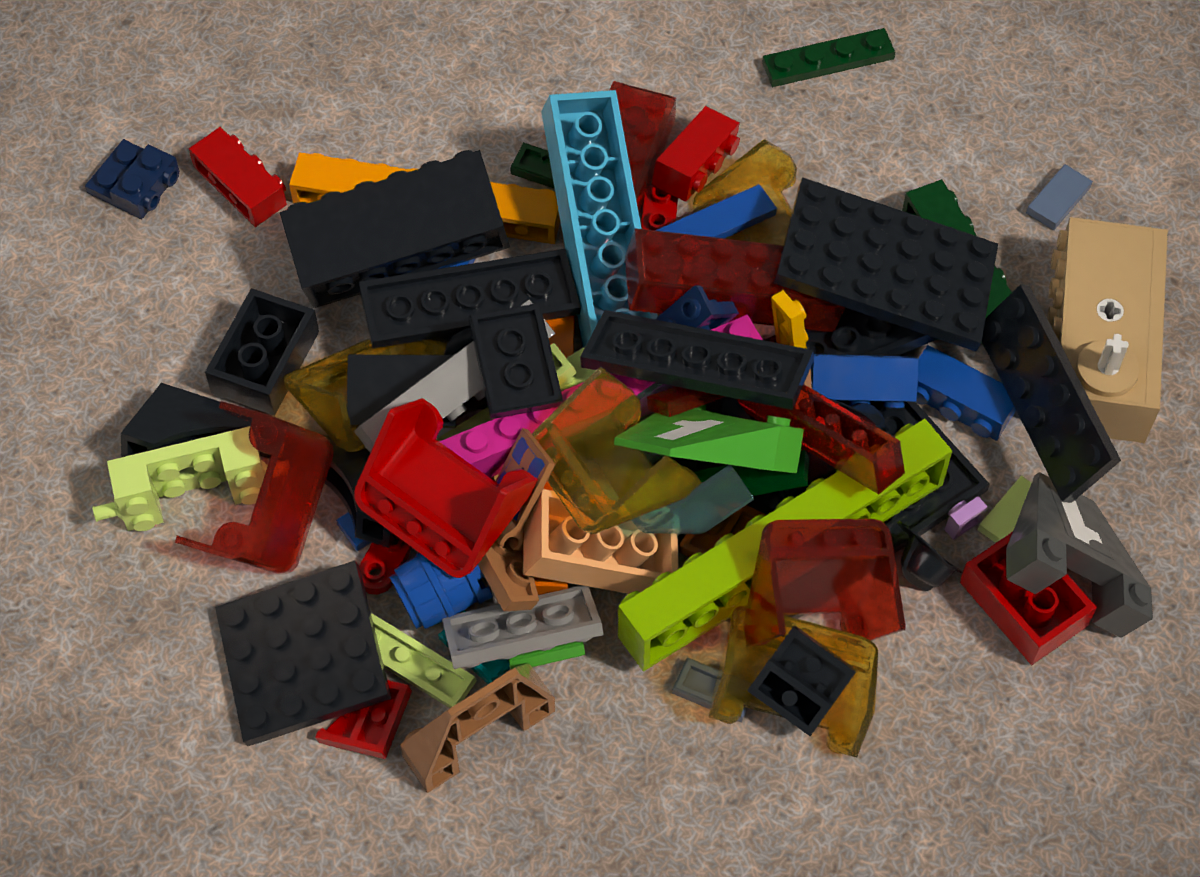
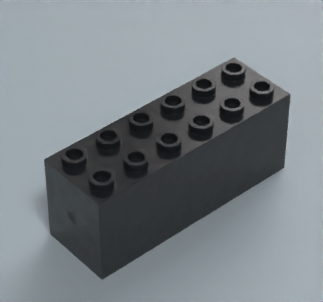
[279,150,510,308]

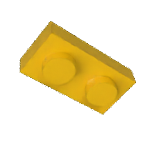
[771,290,808,349]

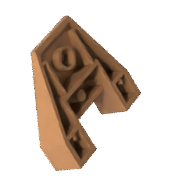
[400,663,555,793]

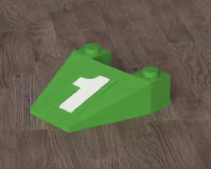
[614,400,804,473]

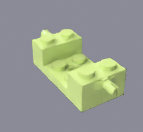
[92,426,291,531]

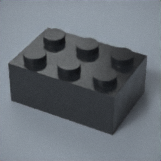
[205,288,319,416]

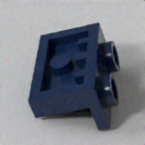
[655,285,739,330]

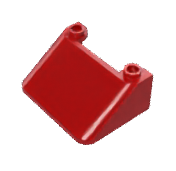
[354,398,538,578]

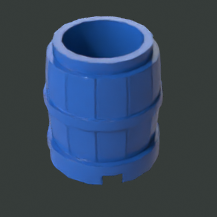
[389,553,493,629]

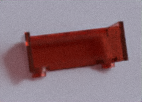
[175,401,334,575]

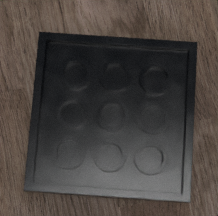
[215,560,392,746]

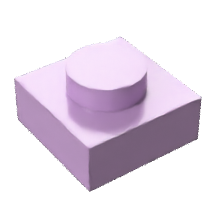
[944,496,987,540]

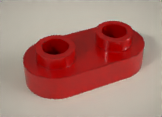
[641,184,678,236]
[359,536,412,595]

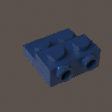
[85,139,180,220]

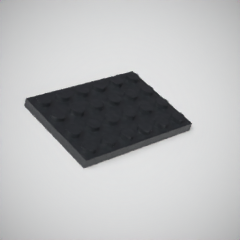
[773,177,998,352]

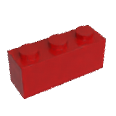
[652,106,740,202]
[188,127,287,228]

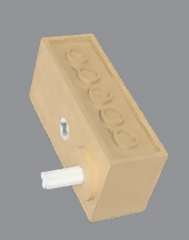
[1047,217,1168,443]

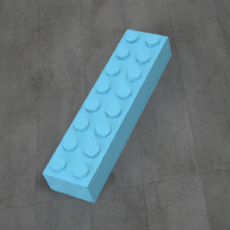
[541,90,658,347]

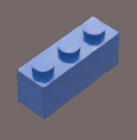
[916,345,1016,441]
[810,354,919,408]

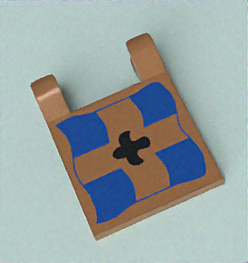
[495,428,556,550]

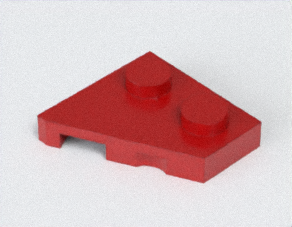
[315,680,412,759]

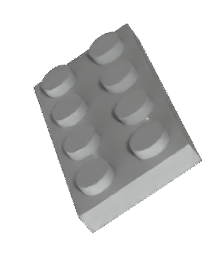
[442,585,604,669]

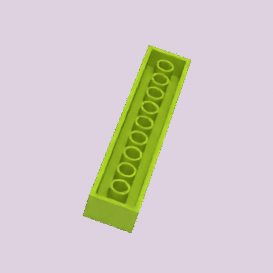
[618,419,952,672]

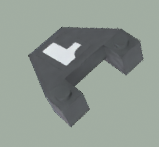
[1006,472,1153,638]

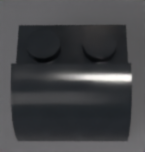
[747,625,857,736]

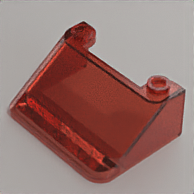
[744,519,906,647]

